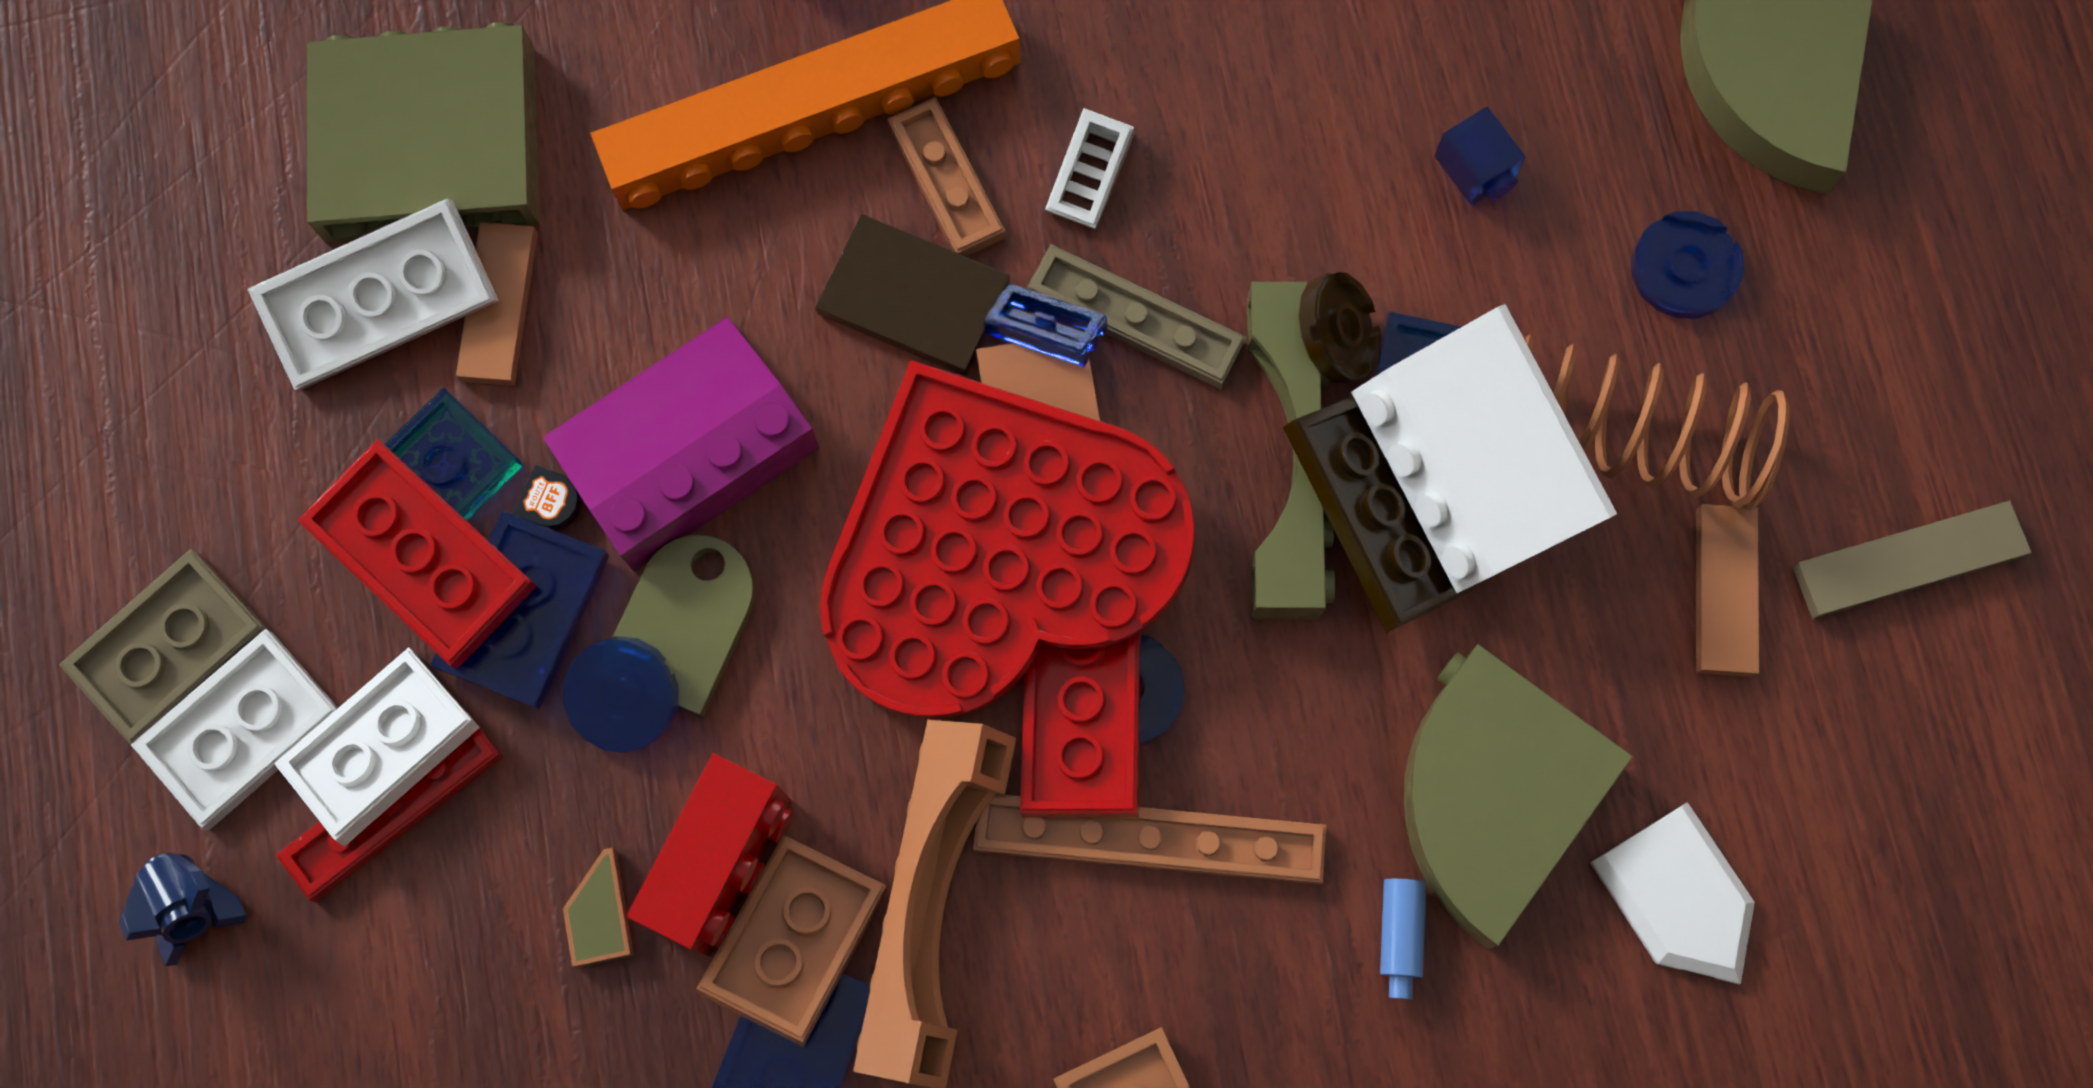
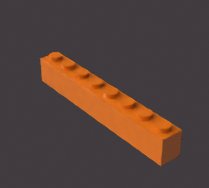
[590,0,1020,211]

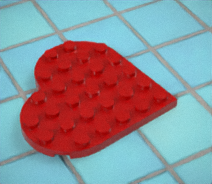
[820,360,1196,719]

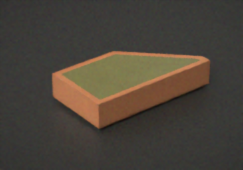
[563,847,634,968]

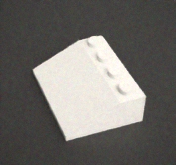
[1351,304,1617,593]

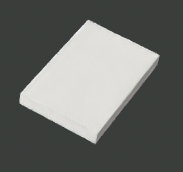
[131,629,338,830]
[275,648,480,847]

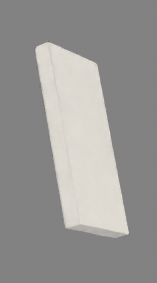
[247,198,499,390]

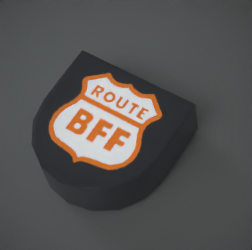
[512,465,582,531]

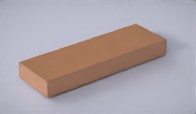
[887,97,1006,257]
[456,222,538,386]
[1696,504,1759,677]

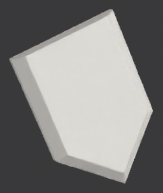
[1590,802,1755,985]

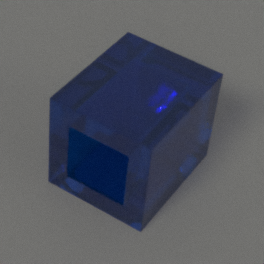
[1434,106,1526,206]

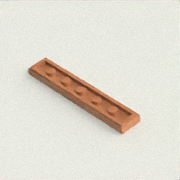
[973,794,1326,885]

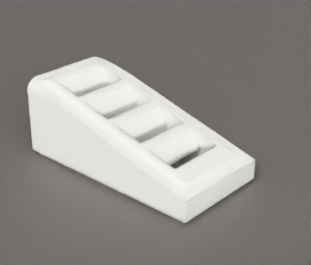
[1045,108,1135,230]

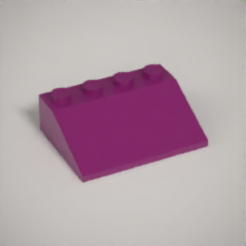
[543,317,819,572]

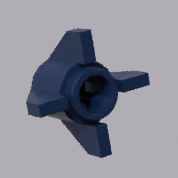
[119,853,247,966]

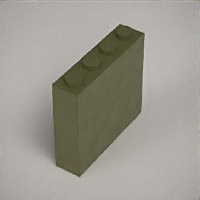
[307,22,540,243]

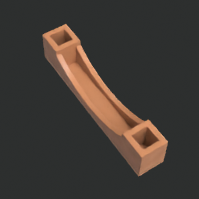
[853,719,1016,1088]

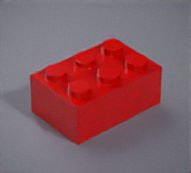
[626,753,793,957]

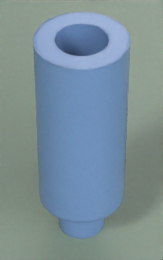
[1380,879,1427,1000]

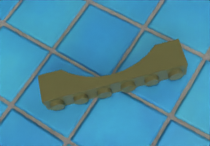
[1247,281,1335,620]

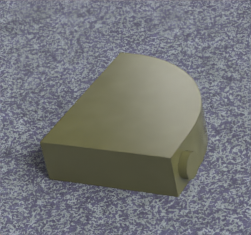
[1680,0,1872,194]
[1404,644,1633,949]

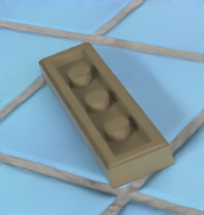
[1026,244,1247,389]
[1792,500,2032,619]

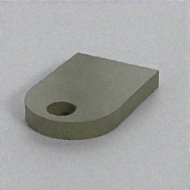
[596,535,756,718]

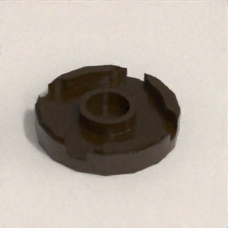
[1299,272,1382,384]

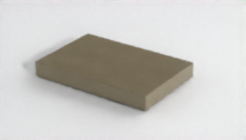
[59,548,270,745]

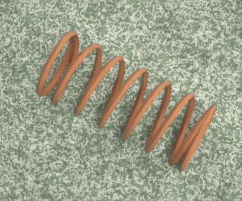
[1521,332,1790,511]

